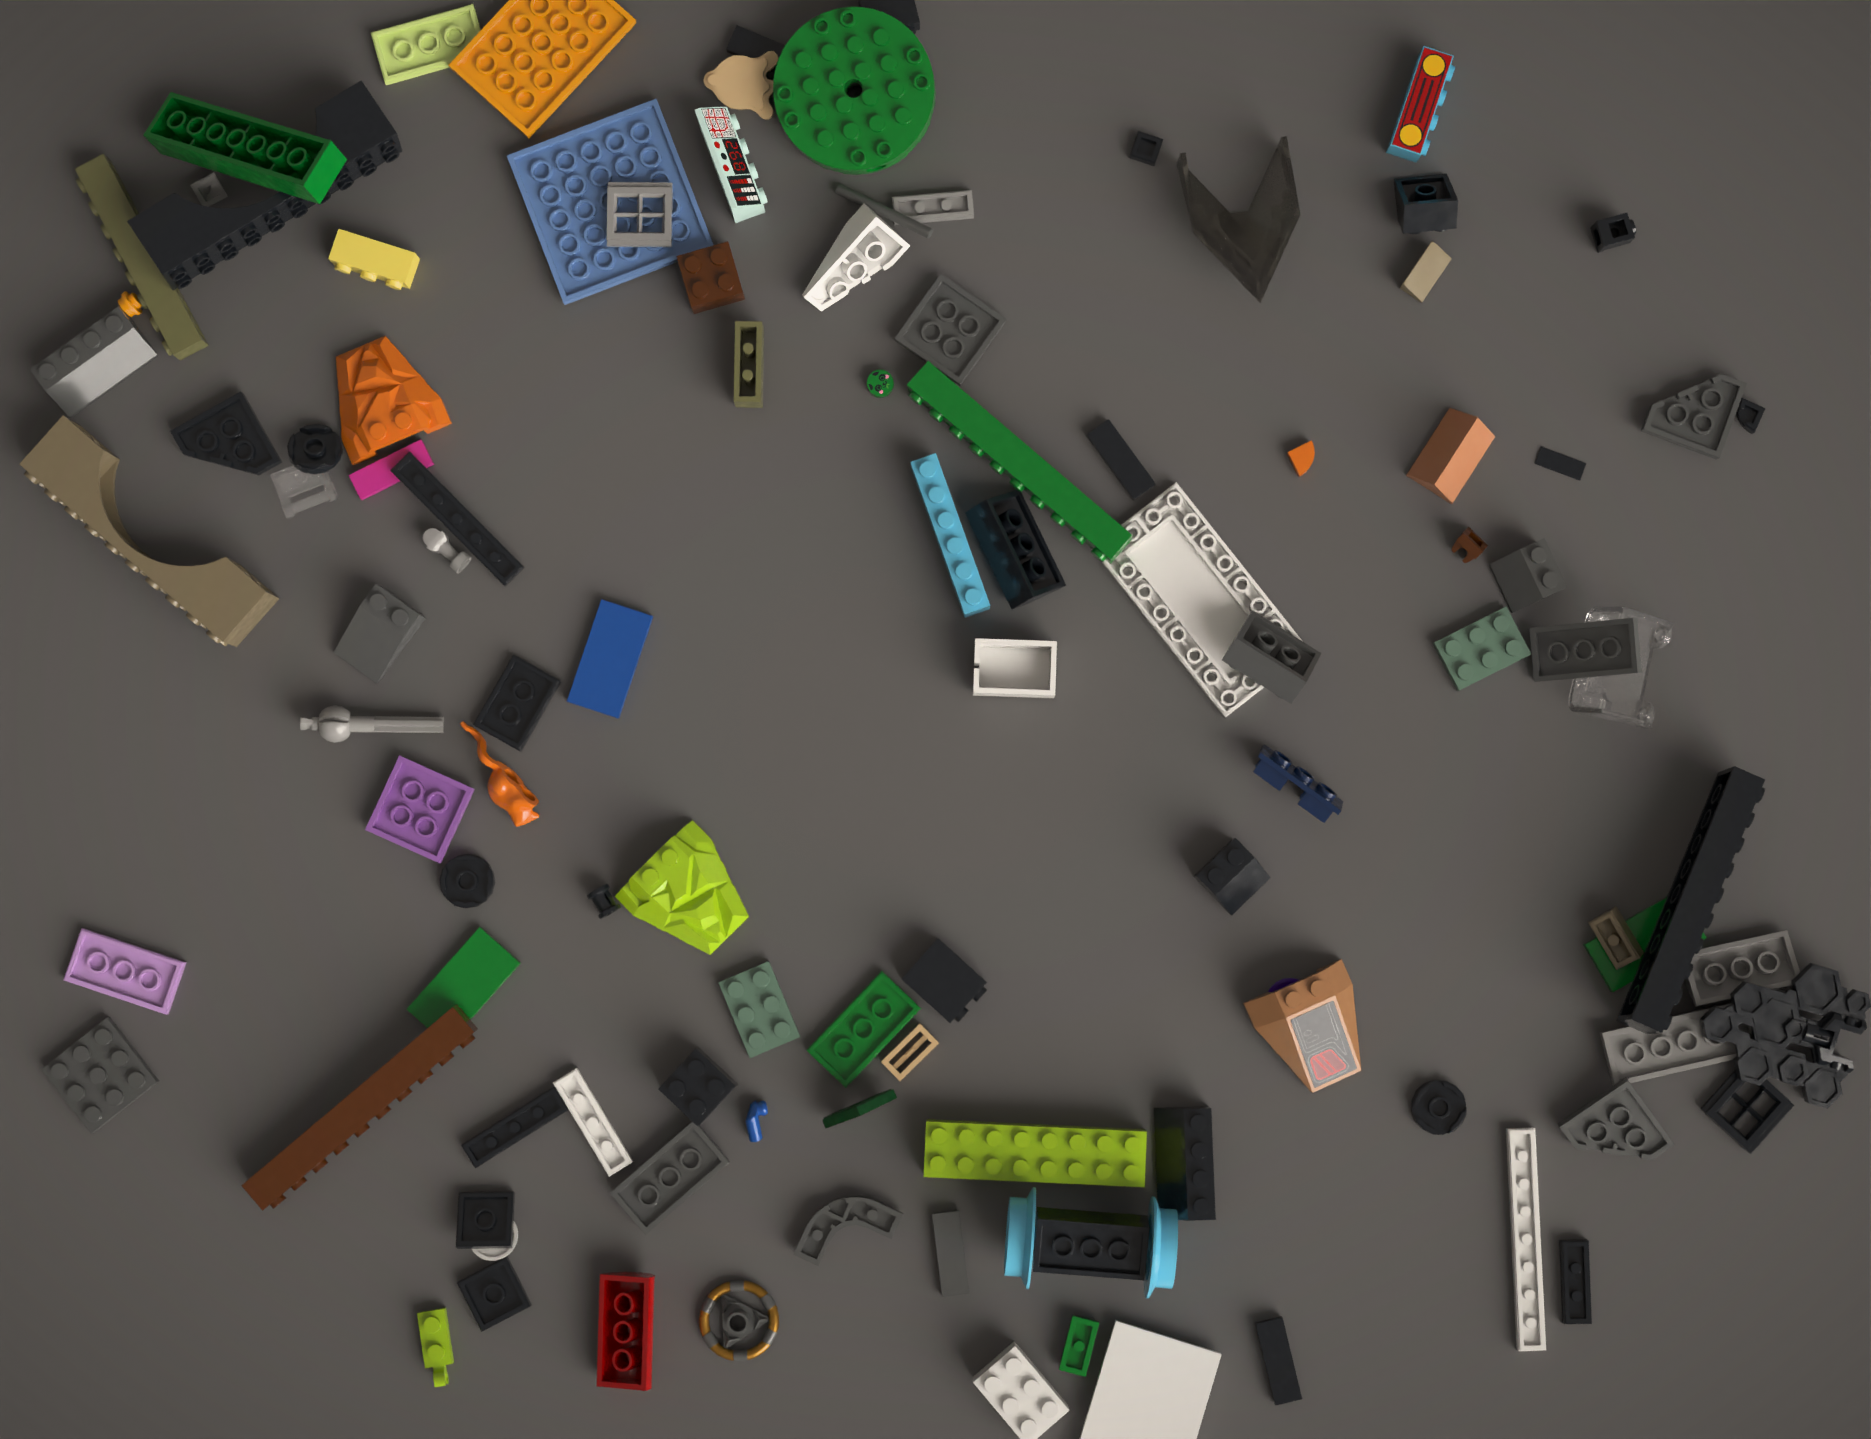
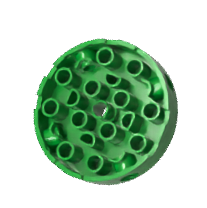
[773,7,936,175]

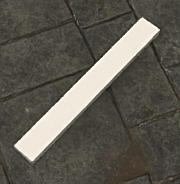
[1506,1127,1546,1351]

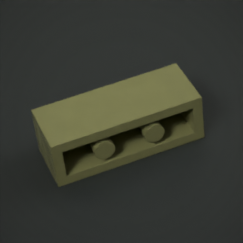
[734,321,764,408]

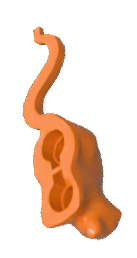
[460,721,540,827]

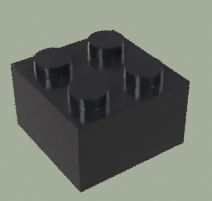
[658,1047,738,1127]

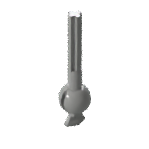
[300,705,445,743]

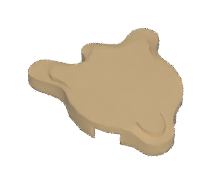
[704,51,779,120]

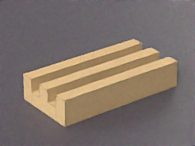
[881,1023,939,1081]

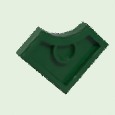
[822,1089,897,1128]

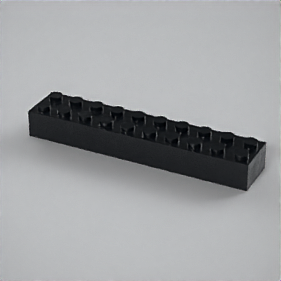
[1616,766,1765,1034]

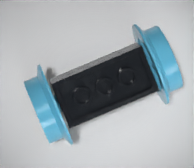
[1004,1187,1178,1298]

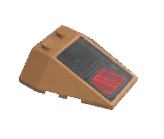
[1243,959,1361,1093]

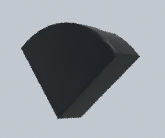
[1736,398,1765,434]

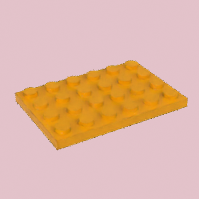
[449,0,636,139]

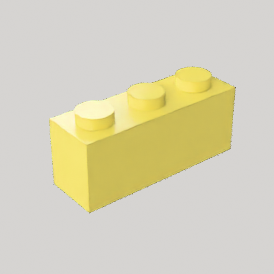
[328,229,420,290]

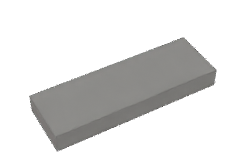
[892,190,974,225]

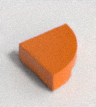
[1287,440,1315,477]

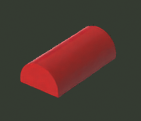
[597,1272,655,1391]

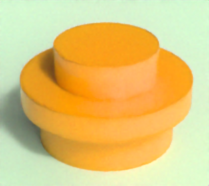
[118,291,143,317]

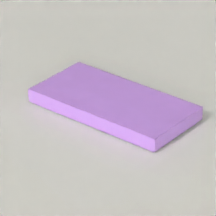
[63,928,187,1014]

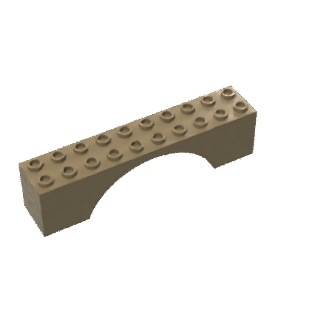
[20,415,280,647]

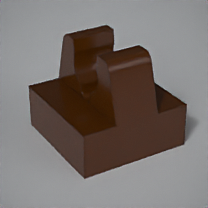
[1452,527,1488,563]

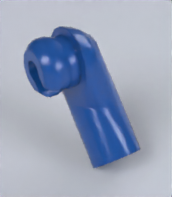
[745,1100,768,1142]

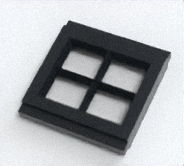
[1700,1069,1794,1154]

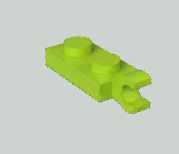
[417,1308,454,1387]

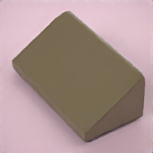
[1400,241,1452,303]
[1588,906,1644,970]

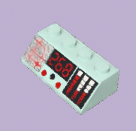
[694,107,768,223]

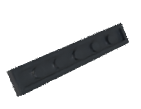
[390,452,525,586]

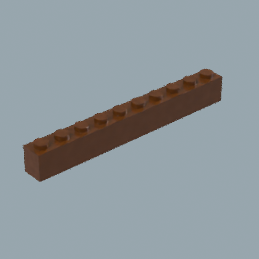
[241,1004,478,1211]

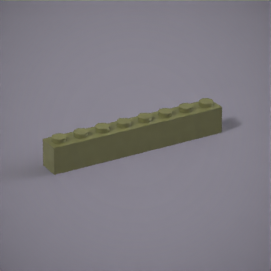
[75,154,209,361]

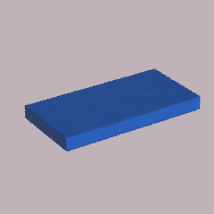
[567,599,653,719]

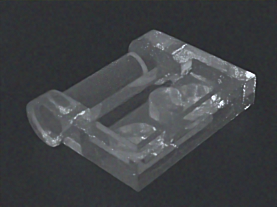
[270,465,338,519]

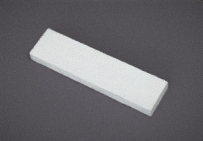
[553,1068,634,1177]

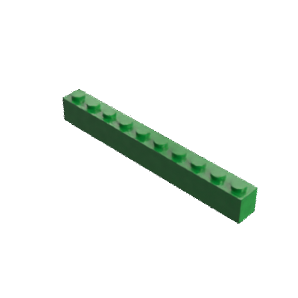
[907,361,1132,564]

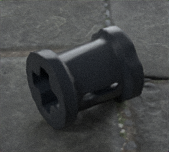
[587,884,621,919]

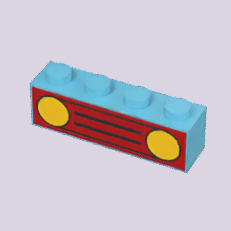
[1386,46,1455,163]

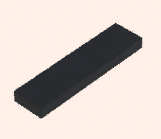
[461,1086,569,1168]

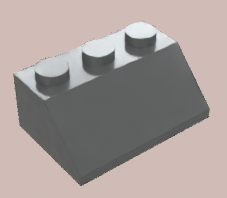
[1222,610,1322,704]

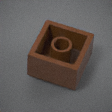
[676,241,745,314]

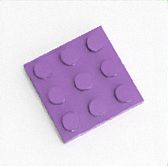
[365,755,475,863]

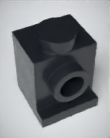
[1590,213,1636,253]

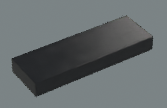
[1086,419,1156,501]
[1559,1239,1592,1324]
[1255,1316,1302,1406]

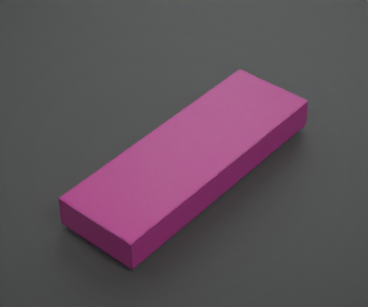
[349,439,435,500]

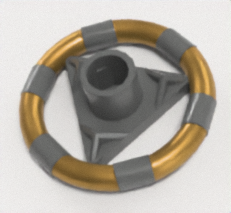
[699,1280,779,1361]

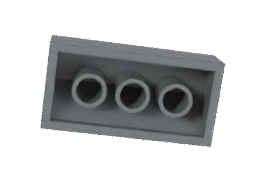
[30,306,158,418]

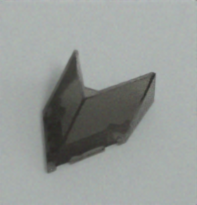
[1177,136,1301,303]

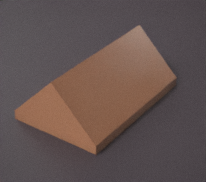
[1406,408,1495,504]

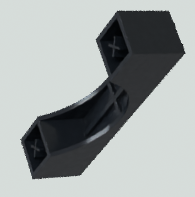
[127,80,402,290]

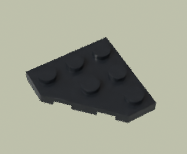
[170,391,282,476]

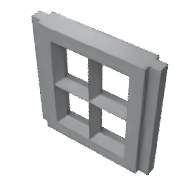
[607,182,673,247]

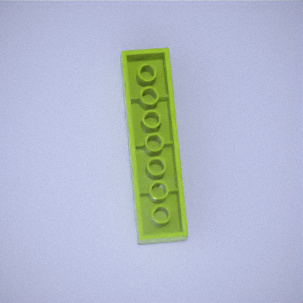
[924,1119,1147,1187]

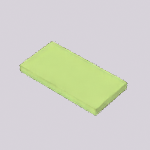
[371,4,481,85]

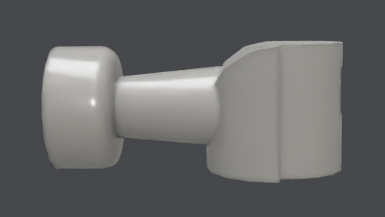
[423,528,471,573]

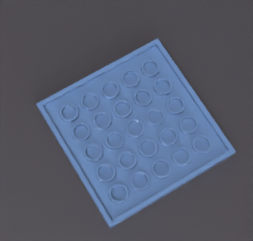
[507,99,713,305]

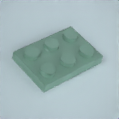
[1432,606,1531,691]
[718,961,801,1058]

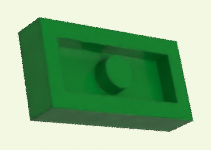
[1059,1314,1099,1377]

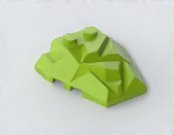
[615,820,749,955]

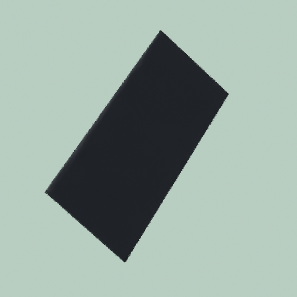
[1535,446,1586,481]

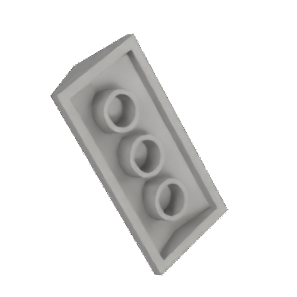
[1684,930,1800,1007]

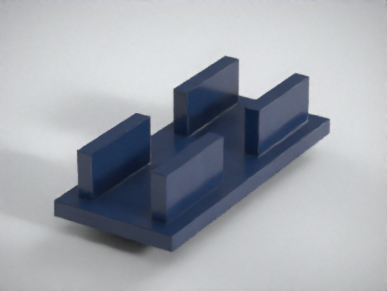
[1253,744,1343,823]

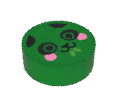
[867,370,894,398]

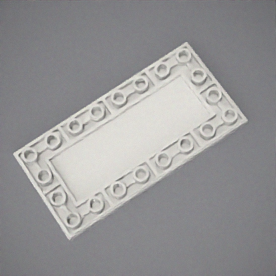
[1091,482,1302,718]
[1079,1320,1222,1439]

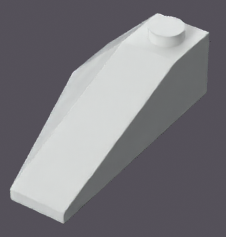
[802,204,910,311]

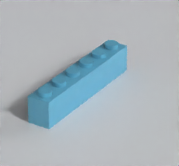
[910,453,990,618]

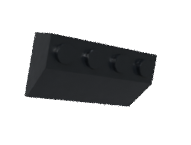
[965,490,1066,609]
[1154,1106,1216,1221]

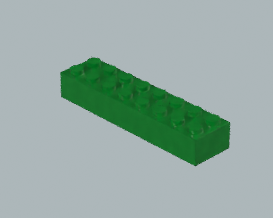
[143,92,347,204]

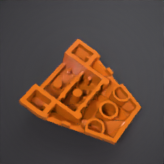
[336,336,452,466]

